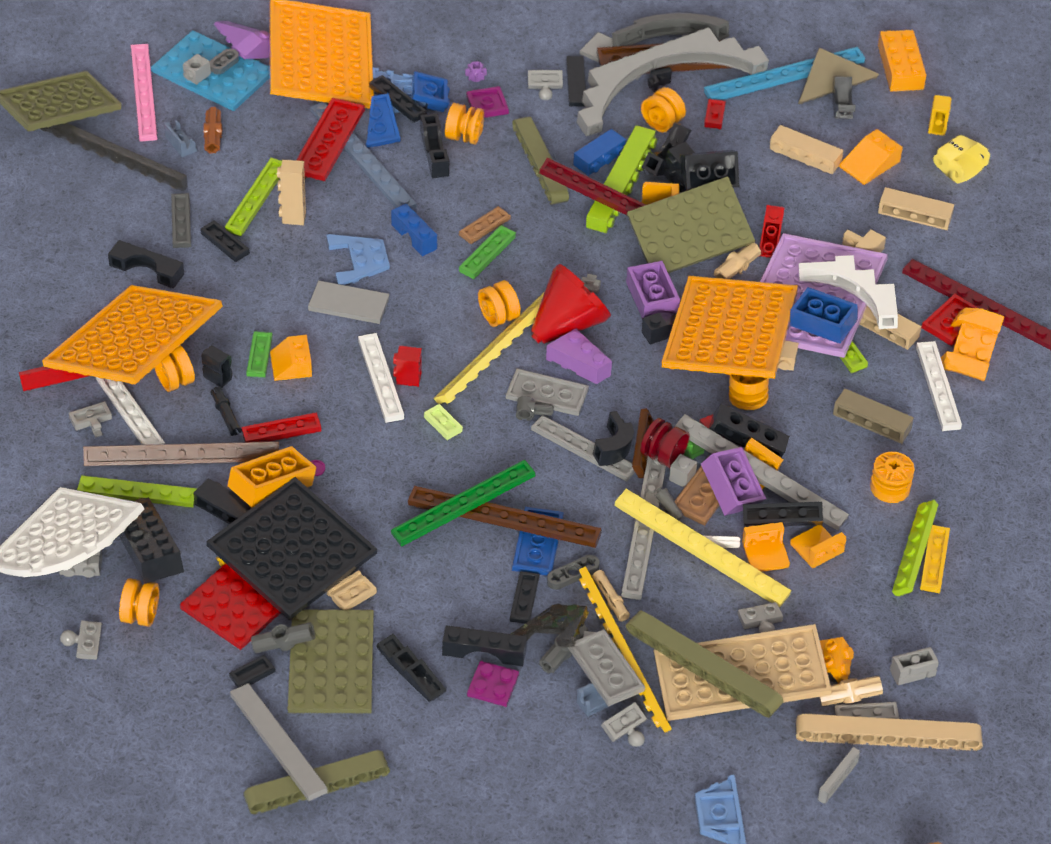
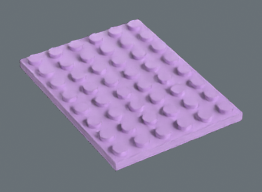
[760,233,887,358]

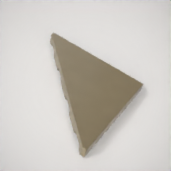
[798,48,879,104]

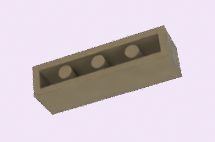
[833,388,914,444]

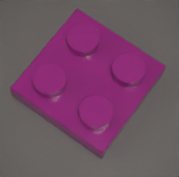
[466,86,509,118]
[467,661,519,707]

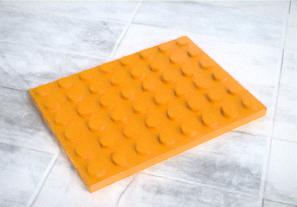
[269,0,374,109]
[662,276,798,379]
[42,285,223,384]

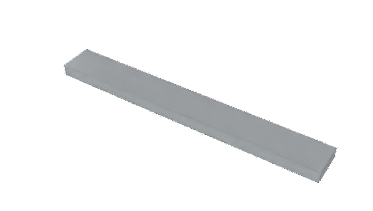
[230,683,328,801]

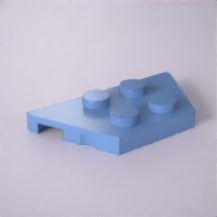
[694,775,746,844]

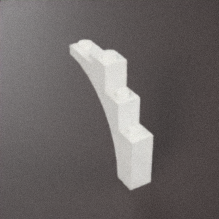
[799,255,898,329]

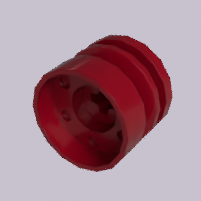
[640,418,690,468]

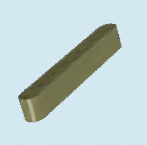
[512,116,569,205]
[243,750,390,815]

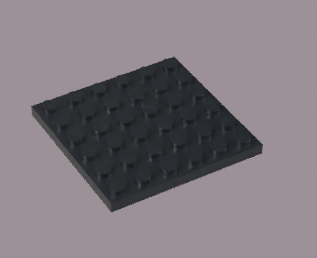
[206,477,378,620]

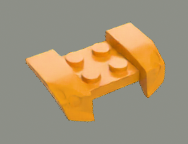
[940,308,1004,381]

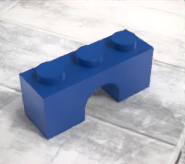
[391,203,437,256]

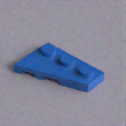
[366,93,400,148]

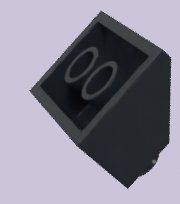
[680,150,740,191]

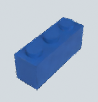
[573,129,626,176]

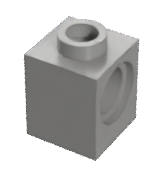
[183,54,211,85]

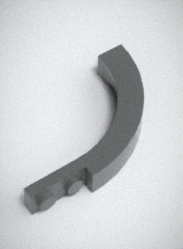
[612,13,729,47]

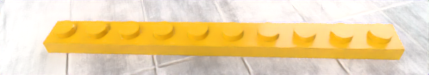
[579,566,672,733]

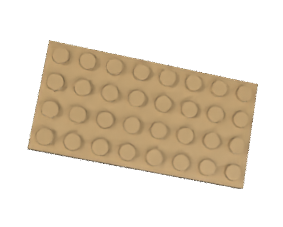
[654,624,832,721]

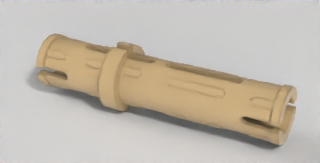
[592,570,630,622]

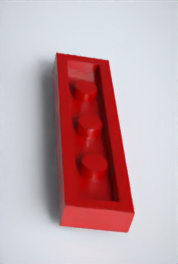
[242,412,321,442]

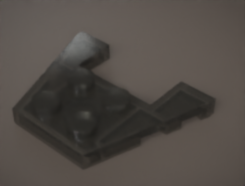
[511,604,589,647]

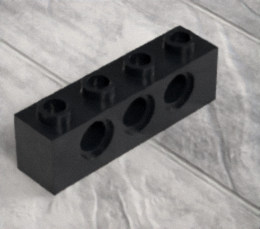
[709,403,790,457]

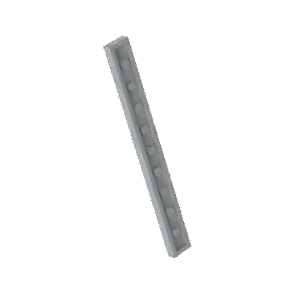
[675,414,849,530]
[621,456,666,600]

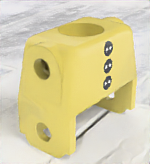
[933,135,990,184]

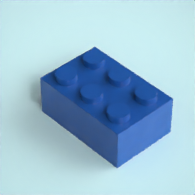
[790,287,858,344]

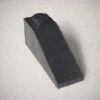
[642,312,677,345]

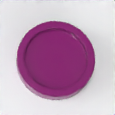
[310,460,325,476]

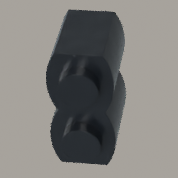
[201,345,232,388]

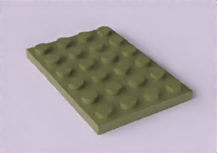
[0,71,121,131]
[627,177,755,273]
[288,610,374,713]

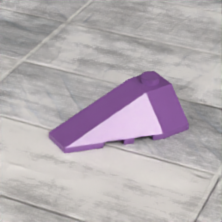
[214,21,270,59]

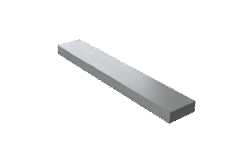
[531,415,635,482]

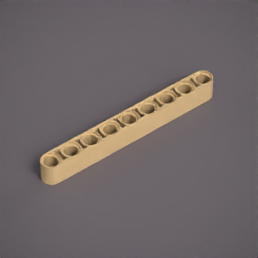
[796,714,983,751]

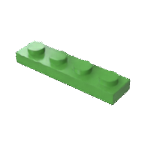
[459,225,516,279]

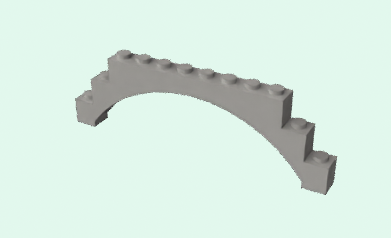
[577,28,769,137]

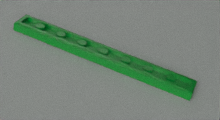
[391,460,536,547]

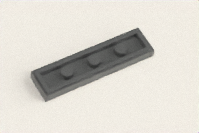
[171,193,191,248]

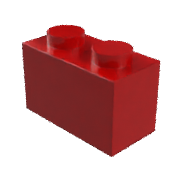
[393,346,422,387]

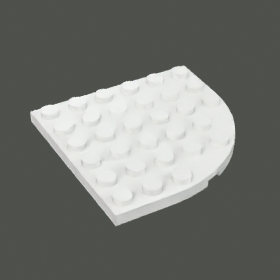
[0,487,144,577]

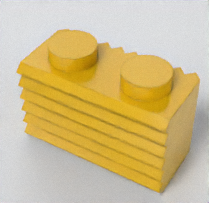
[928,95,951,136]

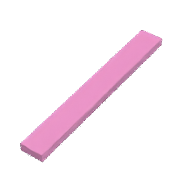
[131,44,157,141]

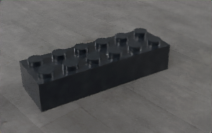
[119,498,184,583]

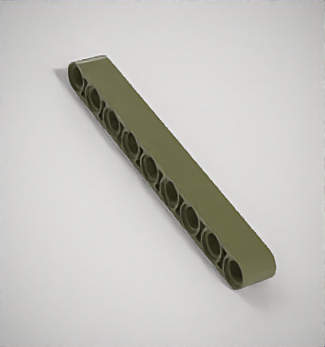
[626,610,784,718]

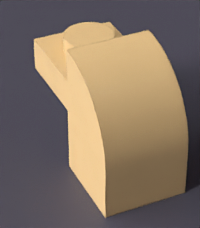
[842,230,886,253]

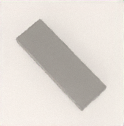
[834,702,900,719]
[818,747,860,804]

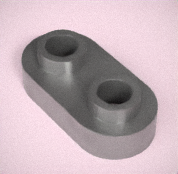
[210,49,239,74]

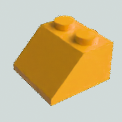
[270,335,312,381]

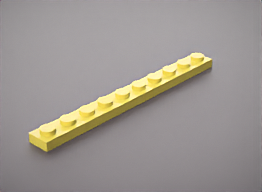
[434,291,545,404]
[615,489,791,607]

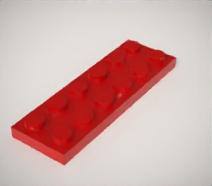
[296,98,365,181]

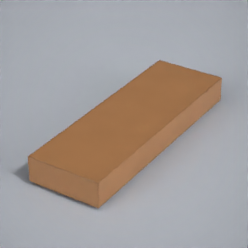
[459,206,511,244]

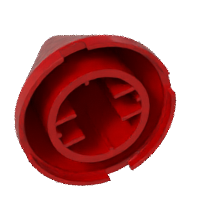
[531,264,611,344]

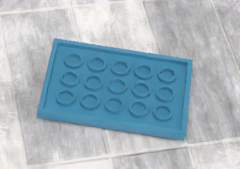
[151,30,270,111]

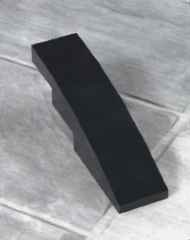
[376,633,447,702]

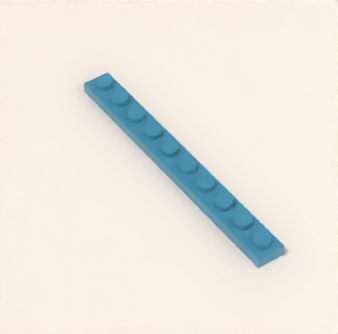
[704,47,865,100]

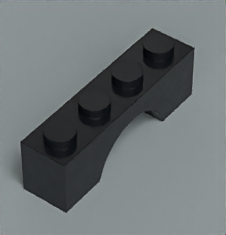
[420,113,449,178]
[108,240,184,289]
[442,625,527,667]

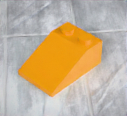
[839,129,903,185]

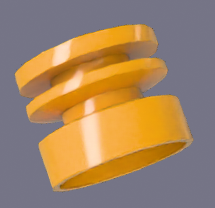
[445,103,484,145]
[729,374,769,410]
[870,452,915,503]

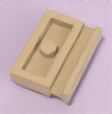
[327,570,377,610]

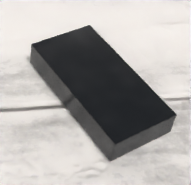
[229,655,275,688]

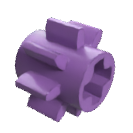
[465,61,487,82]

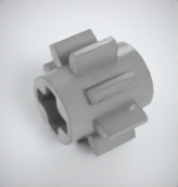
[581,274,601,294]

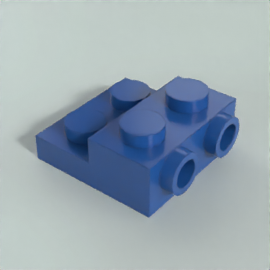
[412,71,450,112]

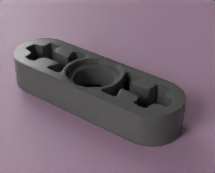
[547,555,600,590]

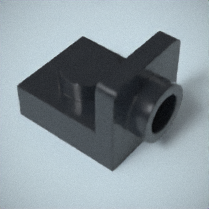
[647,67,672,93]

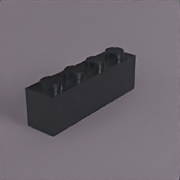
[193,478,252,524]
[743,501,823,528]

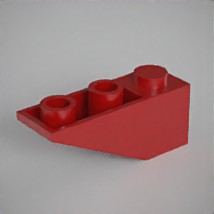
[759,205,785,258]

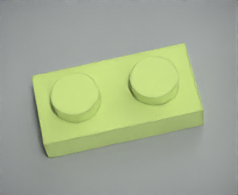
[424,404,463,440]

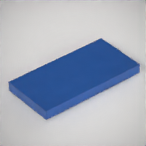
[512,507,564,576]

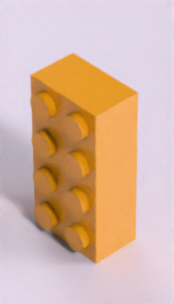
[878,30,926,91]
[228,446,316,508]

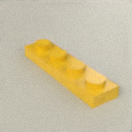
[920,525,950,593]

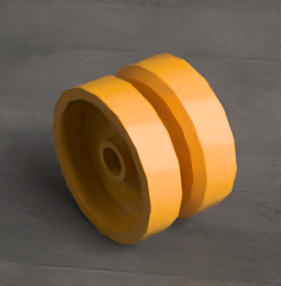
[641,87,686,133]
[478,280,520,327]
[154,345,195,392]
[119,578,159,627]

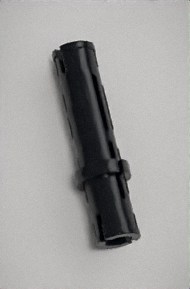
[210,387,242,436]

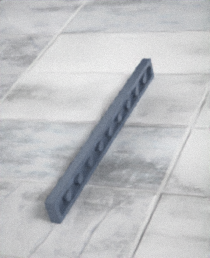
[310,102,416,210]

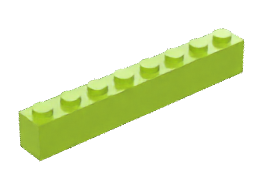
[586,125,657,233]

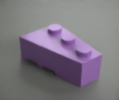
[546,329,612,384]

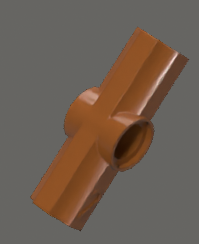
[204,107,222,153]

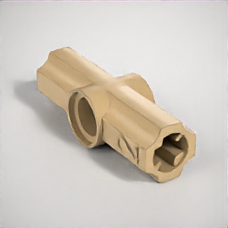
[714,243,761,279]
[819,676,883,706]

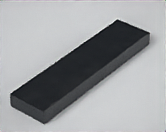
[566,56,586,107]
[369,75,427,123]

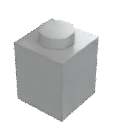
[669,454,697,488]

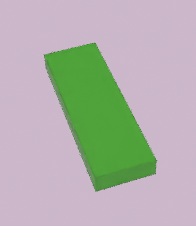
[246,331,273,377]

